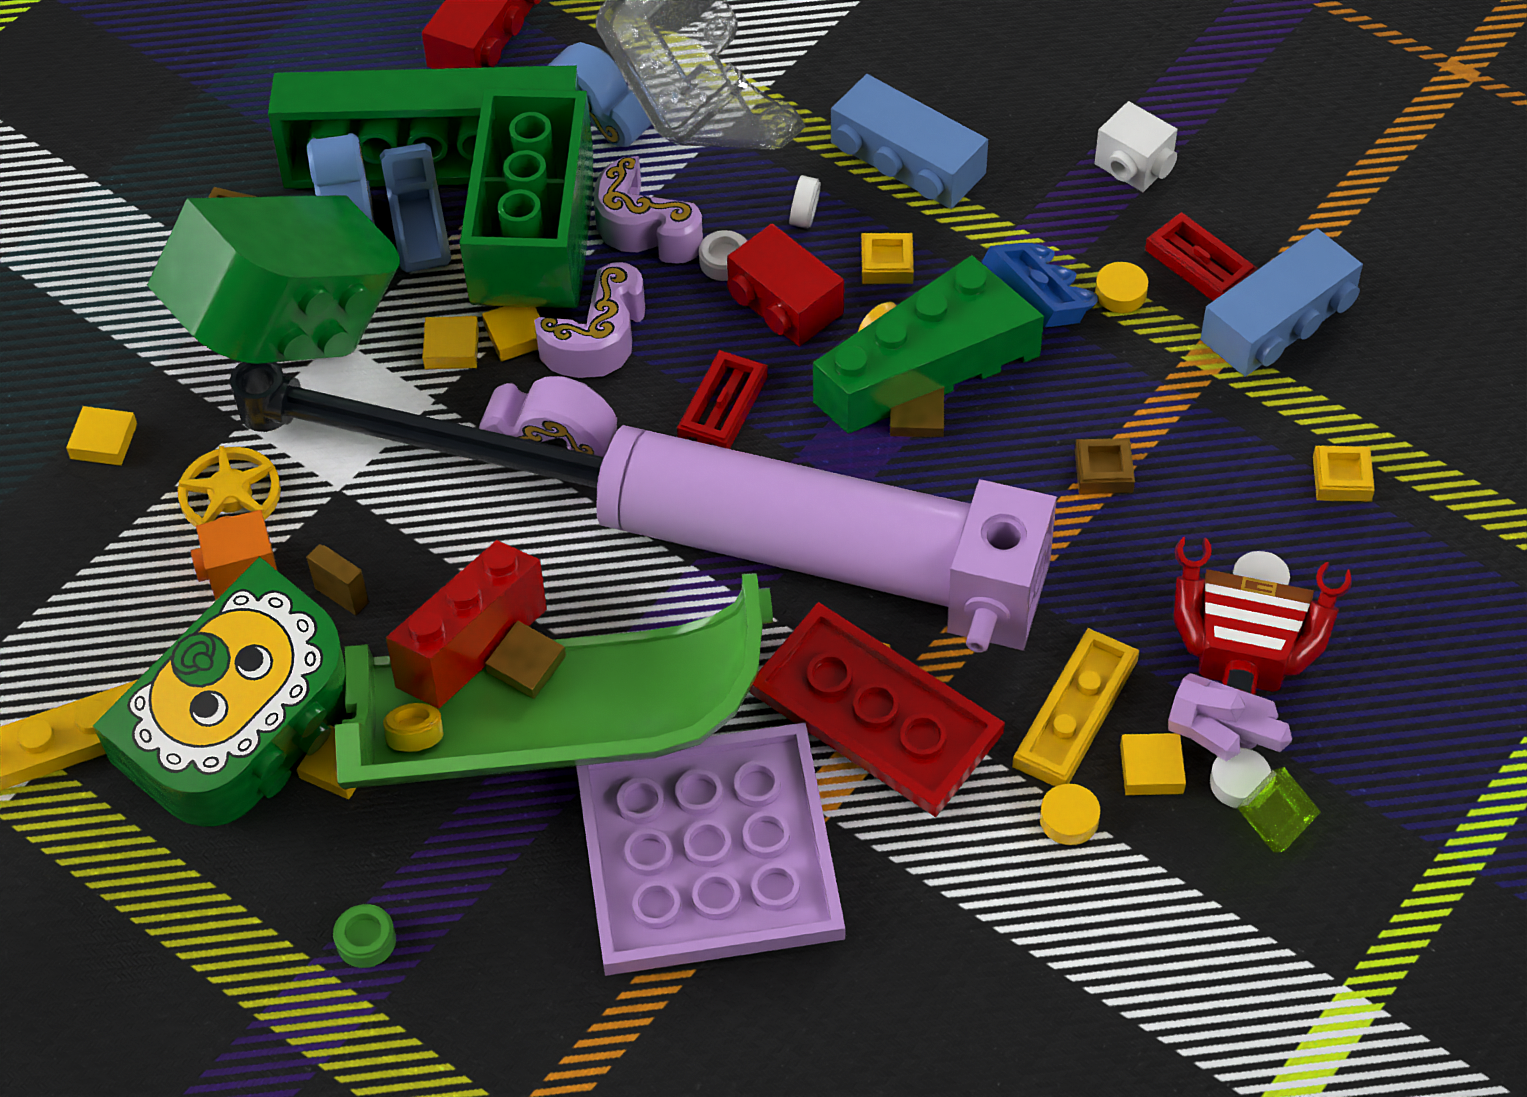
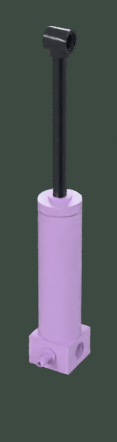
[229,362,1057,652]

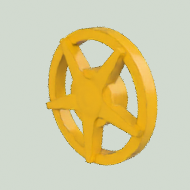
[178,446,281,527]

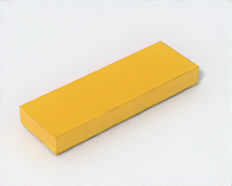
[1012,628,1139,787]

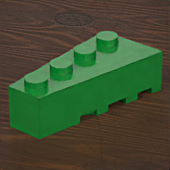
[813,255,1044,434]

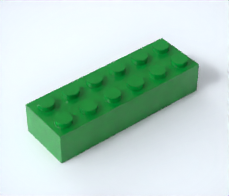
[268,65,579,189]

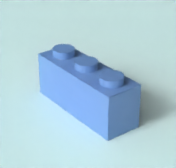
[831,74,988,209]
[1200,228,1363,377]

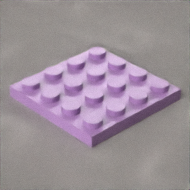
[576,723,845,976]

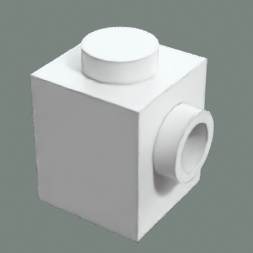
[1095,101,1177,192]

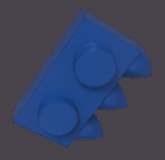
[982,243,1098,327]

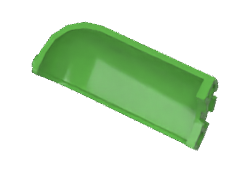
[335,573,773,789]

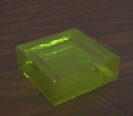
[1237,767,1321,853]

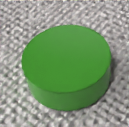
[333,904,396,968]

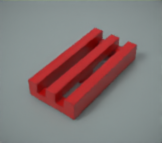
[1145,212,1258,301]
[677,350,768,449]

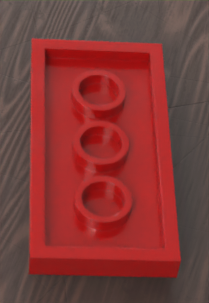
[750,602,1005,817]

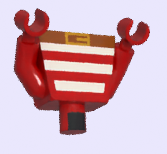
[1174,536,1352,695]

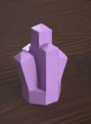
[1168,673,1292,761]

